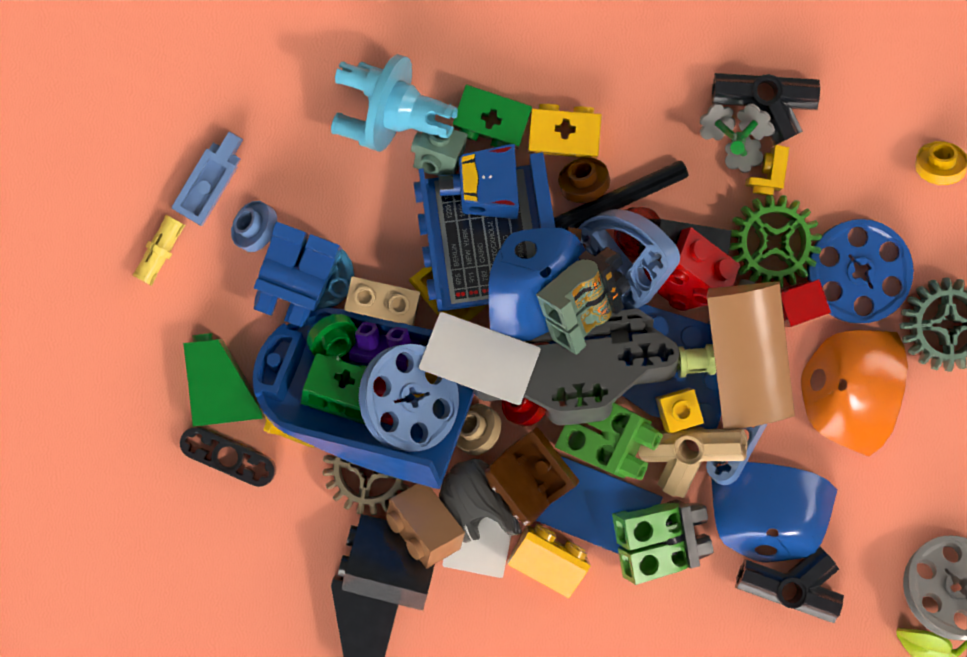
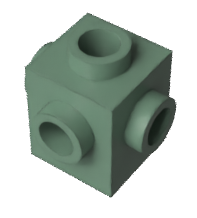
[411,129,468,176]

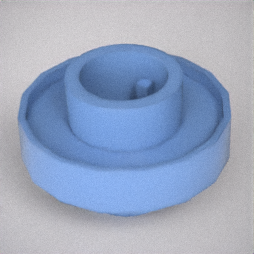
[231,201,277,252]

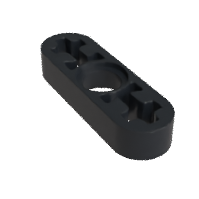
[180,427,276,487]

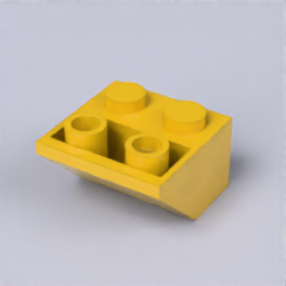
[507,523,591,598]

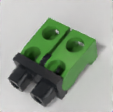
[612,499,714,585]

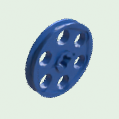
[807,219,914,323]

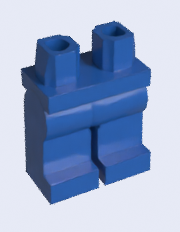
[253,221,342,327]

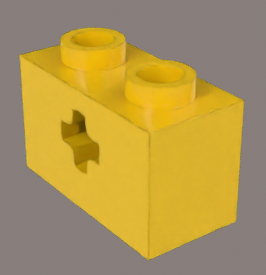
[528,104,602,159]

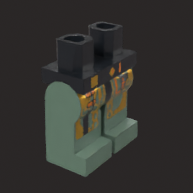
[536,247,631,355]

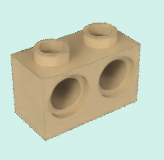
[344,276,421,326]

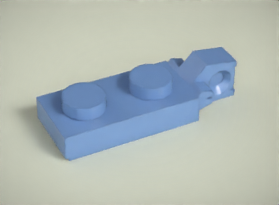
[172,131,243,226]

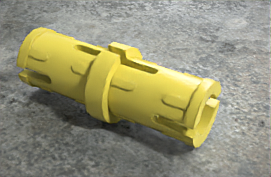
[133,215,185,286]

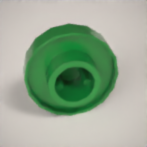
[307,314,357,358]

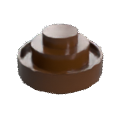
[558,158,611,203]

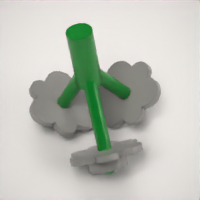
[700,103,774,173]

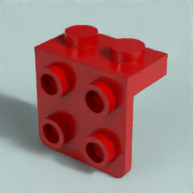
[644,227,740,311]

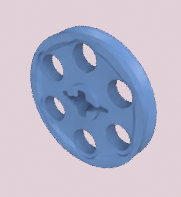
[359,344,459,452]

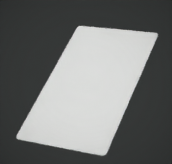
[419,312,541,405]
[442,517,511,578]

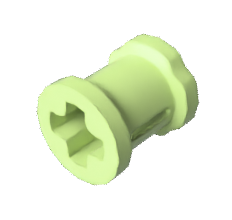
[677,344,716,378]

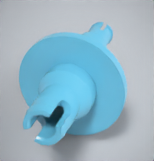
[331,54,458,152]

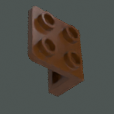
[484,427,580,527]

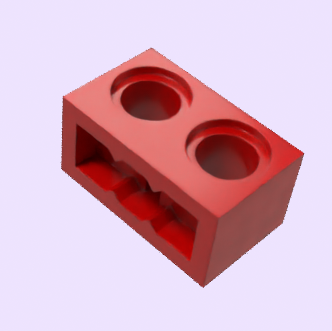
[781,279,831,327]

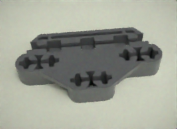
[473,308,679,425]

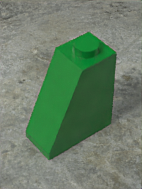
[183,333,266,427]

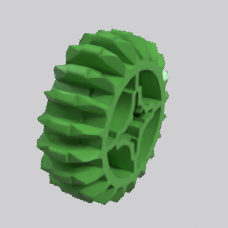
[729,195,822,288]

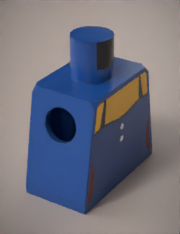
[439,144,519,219]

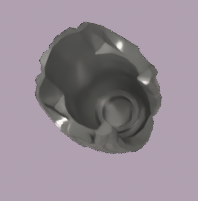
[439,458,522,543]

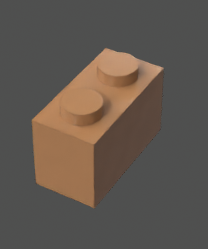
[386,484,465,569]

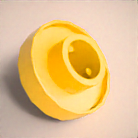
[915,141,967,185]

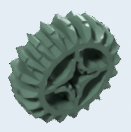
[900,278,967,372]

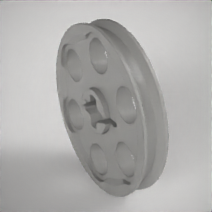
[903,535,967,641]

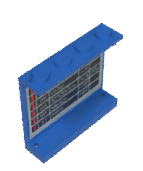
[413,152,555,312]

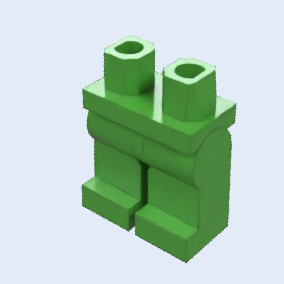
[555,397,663,480]

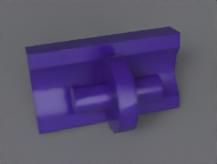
[349,322,421,371]

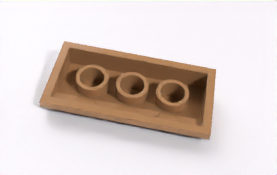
[707,281,795,430]

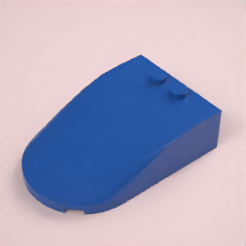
[253,308,474,489]

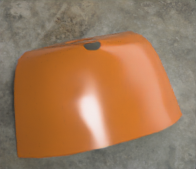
[801,330,908,457]

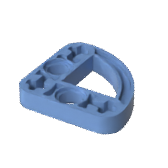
[578,209,680,310]

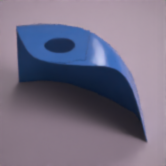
[489,228,586,341]
[712,462,838,562]

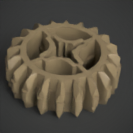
[323,455,410,515]

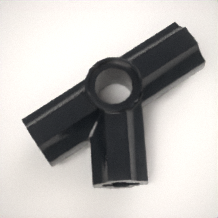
[712,73,821,145]
[735,546,844,623]

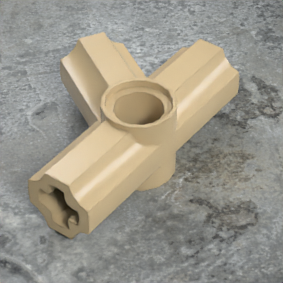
[638,426,748,498]

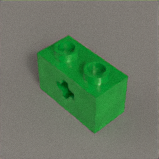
[453,85,532,149]
[300,353,367,425]

